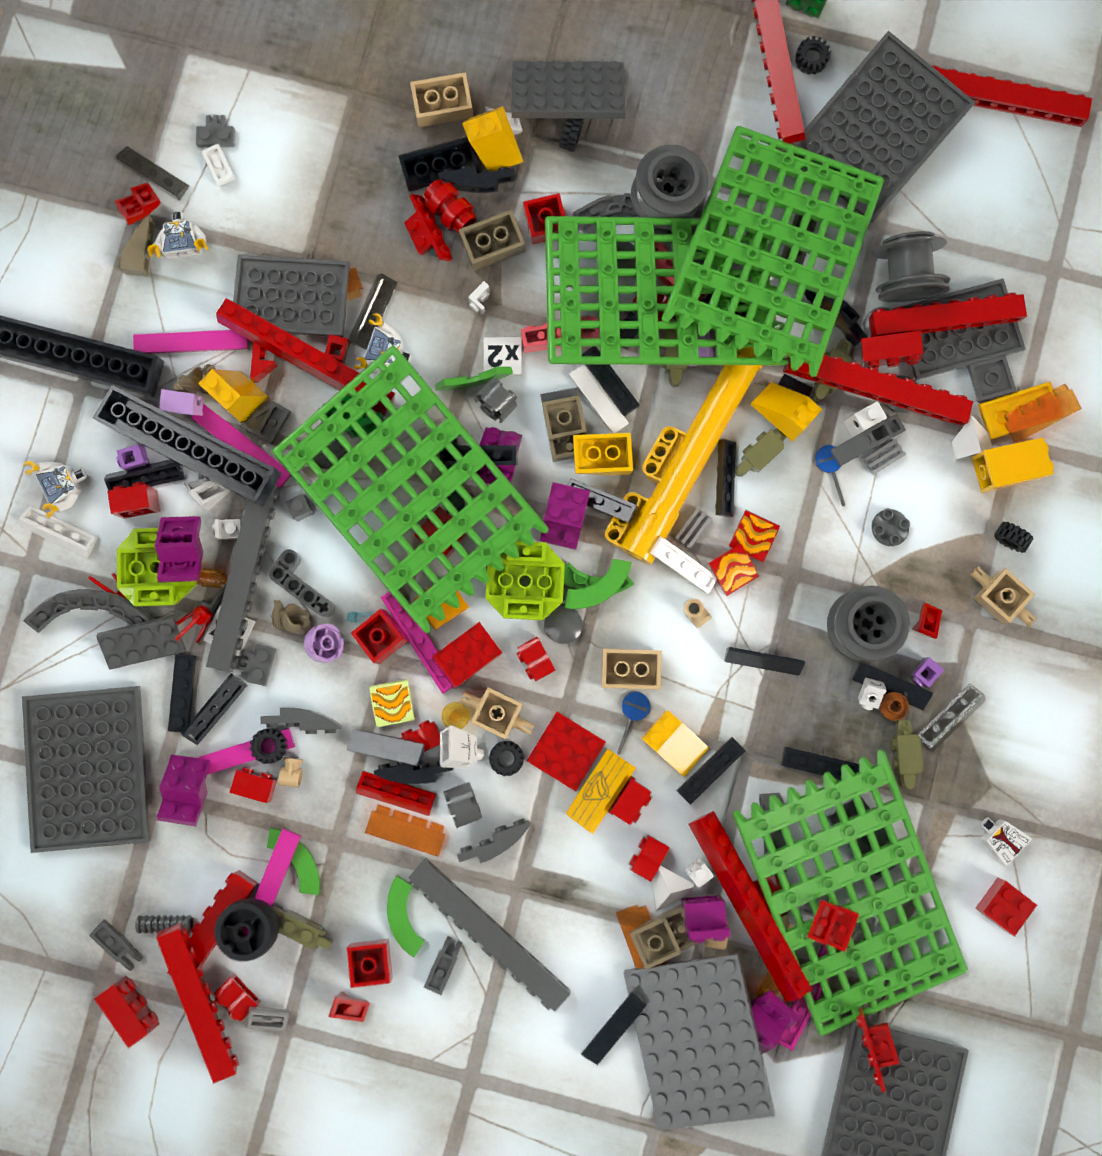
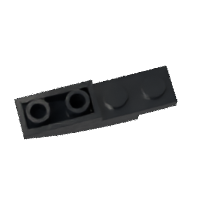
[438,166,515,193]
[804,289,867,347]
[374,761,454,784]

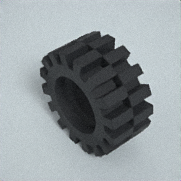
[795,36,831,75]
[559,118,584,152]
[994,521,1034,553]
[250,728,288,764]
[489,741,524,776]

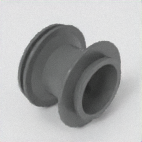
[631,145,708,231]
[872,231,951,303]
[827,586,910,661]

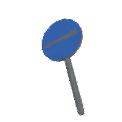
[815,445,845,507]
[617,692,650,754]

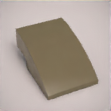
[542,395,587,462]
[629,904,699,970]

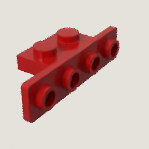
[404,194,453,262]
[856,1008,900,1092]

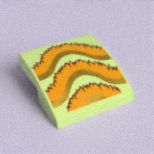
[369,679,415,727]

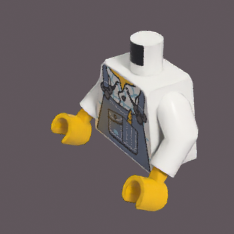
[147,212,209,259]
[354,314,412,375]
[23,461,87,518]

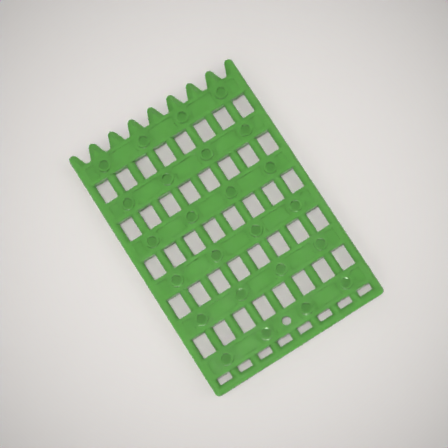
[662,126,884,377]
[545,216,789,365]
[272,346,549,633]
[733,749,968,1036]

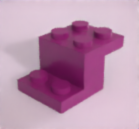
[472,427,522,485]
[539,482,590,550]
[155,516,204,582]
[156,754,211,827]
[681,895,731,943]
[750,990,800,1054]

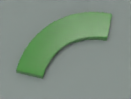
[435,366,513,391]
[564,559,632,609]
[564,562,634,594]
[267,828,320,895]
[387,875,425,958]

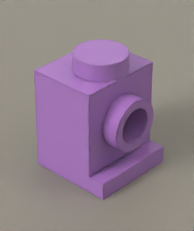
[116,444,150,470]
[910,657,944,688]

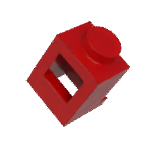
[325,334,350,364]

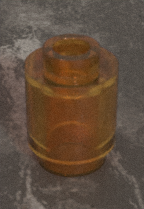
[197,568,227,588]

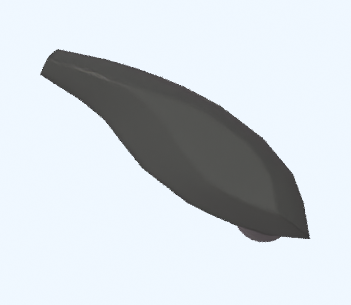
[200,585,226,613]

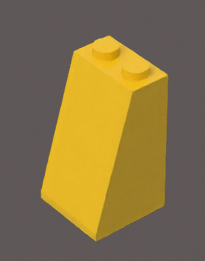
[198,369,269,423]
[971,437,1054,493]

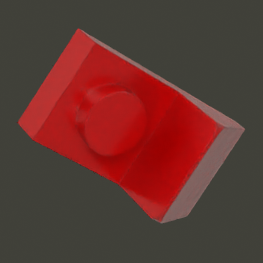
[250,342,277,383]
[912,603,942,639]
[328,992,370,1022]

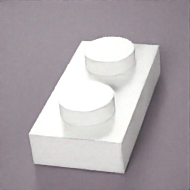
[201,144,235,187]

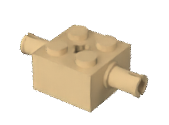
[970,566,1037,627]
[460,687,535,739]

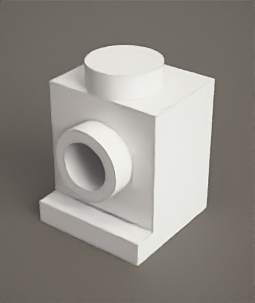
[858,677,886,710]
[684,858,714,888]

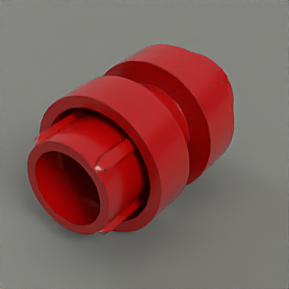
[424,179,476,233]

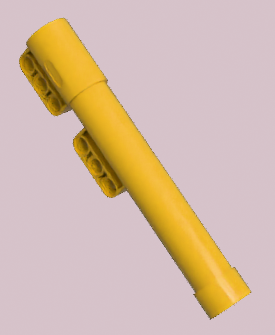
[605,347,763,565]

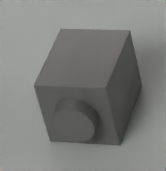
[285,493,315,522]

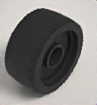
[214,898,279,962]

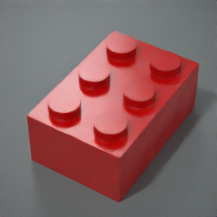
[861,331,923,369]
[431,622,502,689]
[94,976,160,1049]

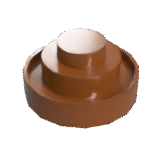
[879,692,909,721]

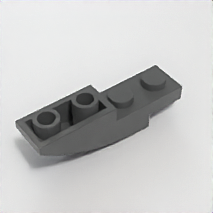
[830,414,906,467]
[260,708,342,734]
[457,818,530,864]

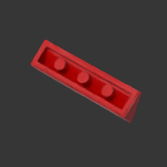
[356,771,436,816]

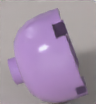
[304,624,344,663]

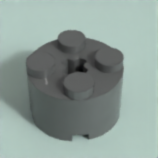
[474,378,517,423]
[443,782,483,828]

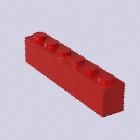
[167,870,258,975]

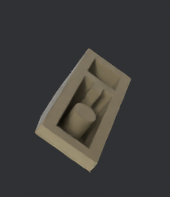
[118,216,155,277]

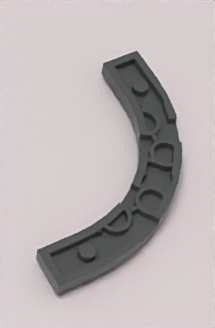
[573,193,697,250]
[23,589,155,633]

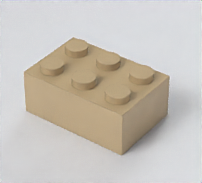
[410,72,473,127]
[601,649,662,690]

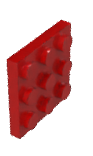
[526,711,606,792]

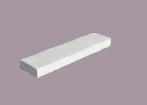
[569,364,629,434]
[650,537,717,594]

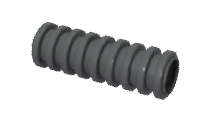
[135,915,193,934]

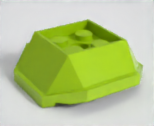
[117,528,197,607]
[485,541,565,621]

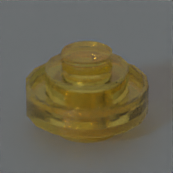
[441,702,470,729]

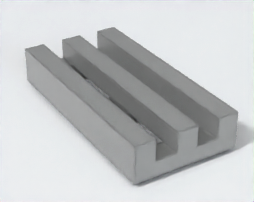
[863,439,906,475]
[675,507,713,549]
[245,1007,290,1031]

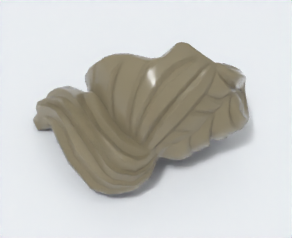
[172,364,215,394]
[271,600,313,636]

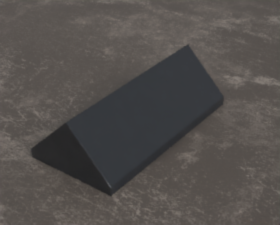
[398,137,480,192]

